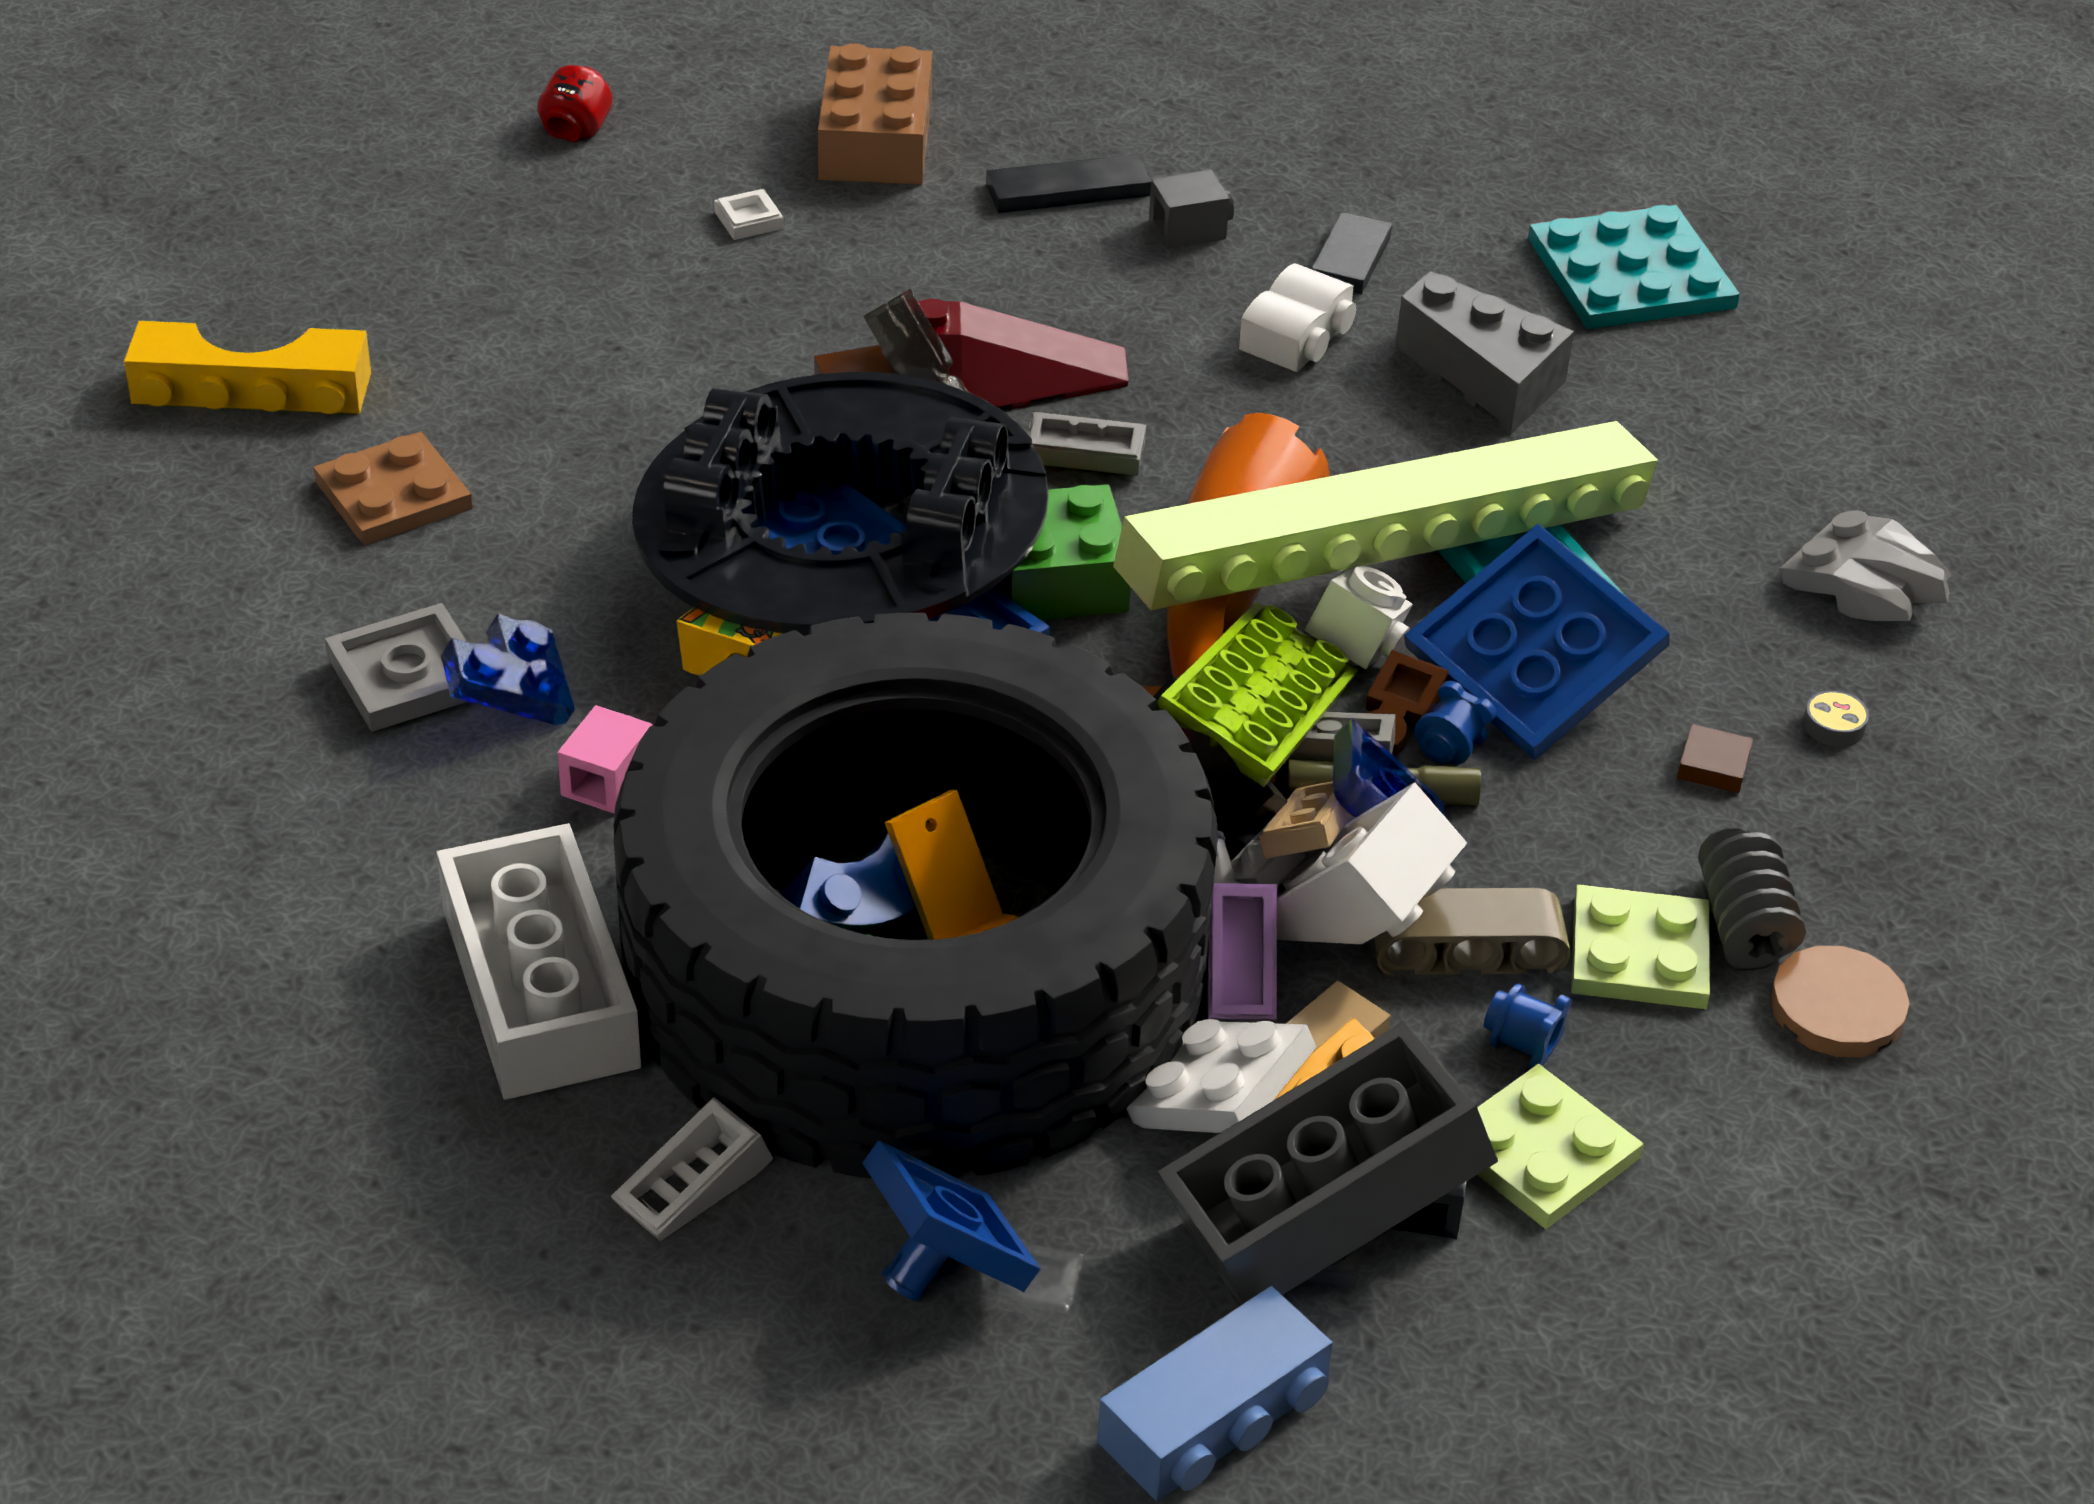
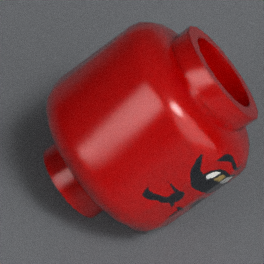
[537,65,613,142]

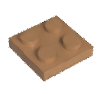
[313,431,473,546]

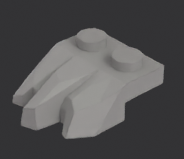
[1780,511,1953,621]

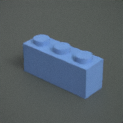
[1097,1286,1333,1502]

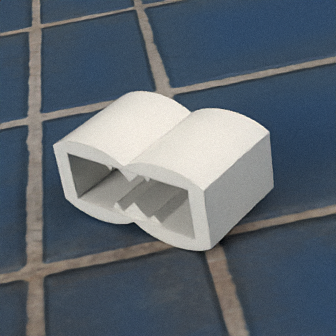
[1239,264,1356,372]

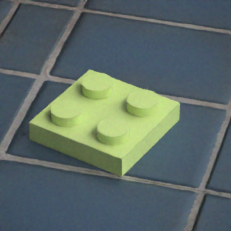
[1571,884,1710,1009]
[1477,1064,1644,1229]

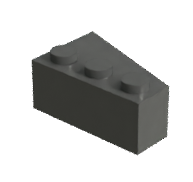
[1395,271,1574,435]

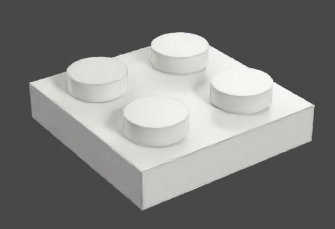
[1127,1019,1317,1133]

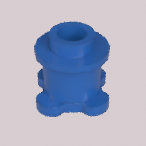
[1414,681,1496,766]
[1483,983,1572,1070]

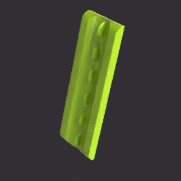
[1157,602,1358,787]

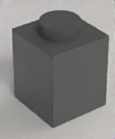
[1149,169,1234,249]

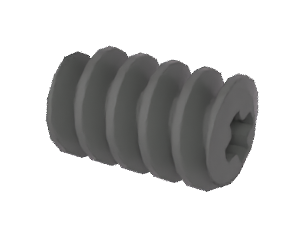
[1698,828,1806,970]

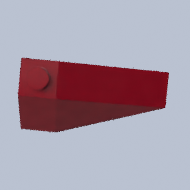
[904,298,1128,409]

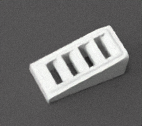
[611,1098,773,1241]

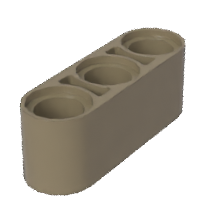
[1374,888,1570,975]

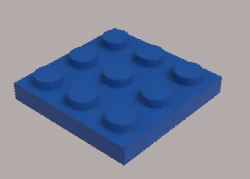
[1404,524,1670,760]

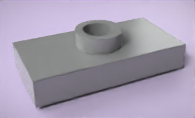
[1028,412,1146,476]

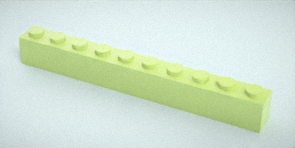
[1113,421,1658,610]

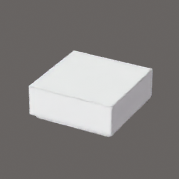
[714,189,784,240]

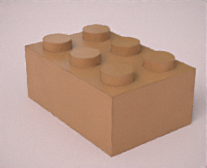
[818,44,933,185]

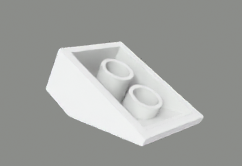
[1277,782,1467,944]

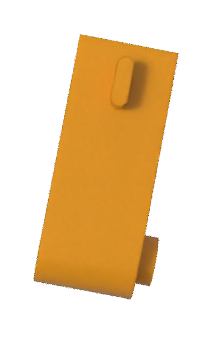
[884,790,1020,940]

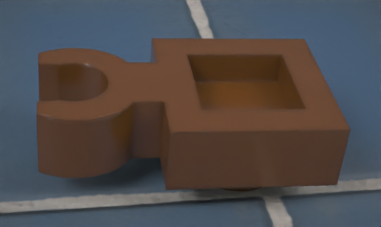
[1366,650,1449,755]

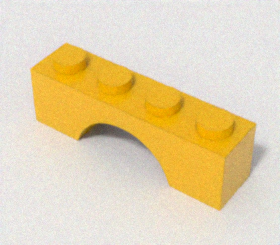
[124,321,371,414]

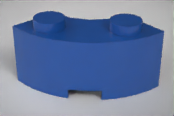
[780,833,916,938]

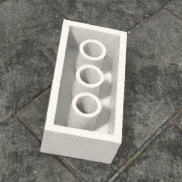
[436,823,641,1100]

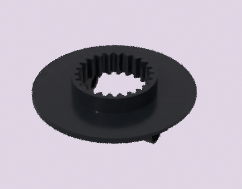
[632,372,1049,636]

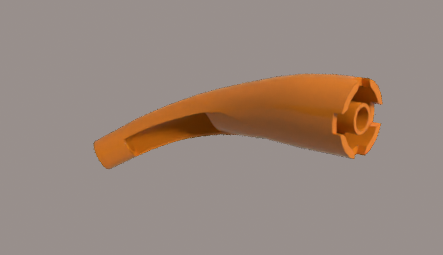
[1167,413,1330,784]

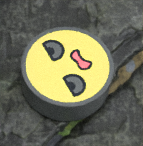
[1803,691,1869,747]

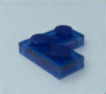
[441,614,575,725]

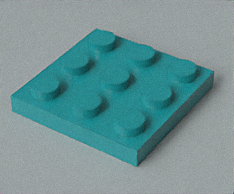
[1528,205,1740,329]

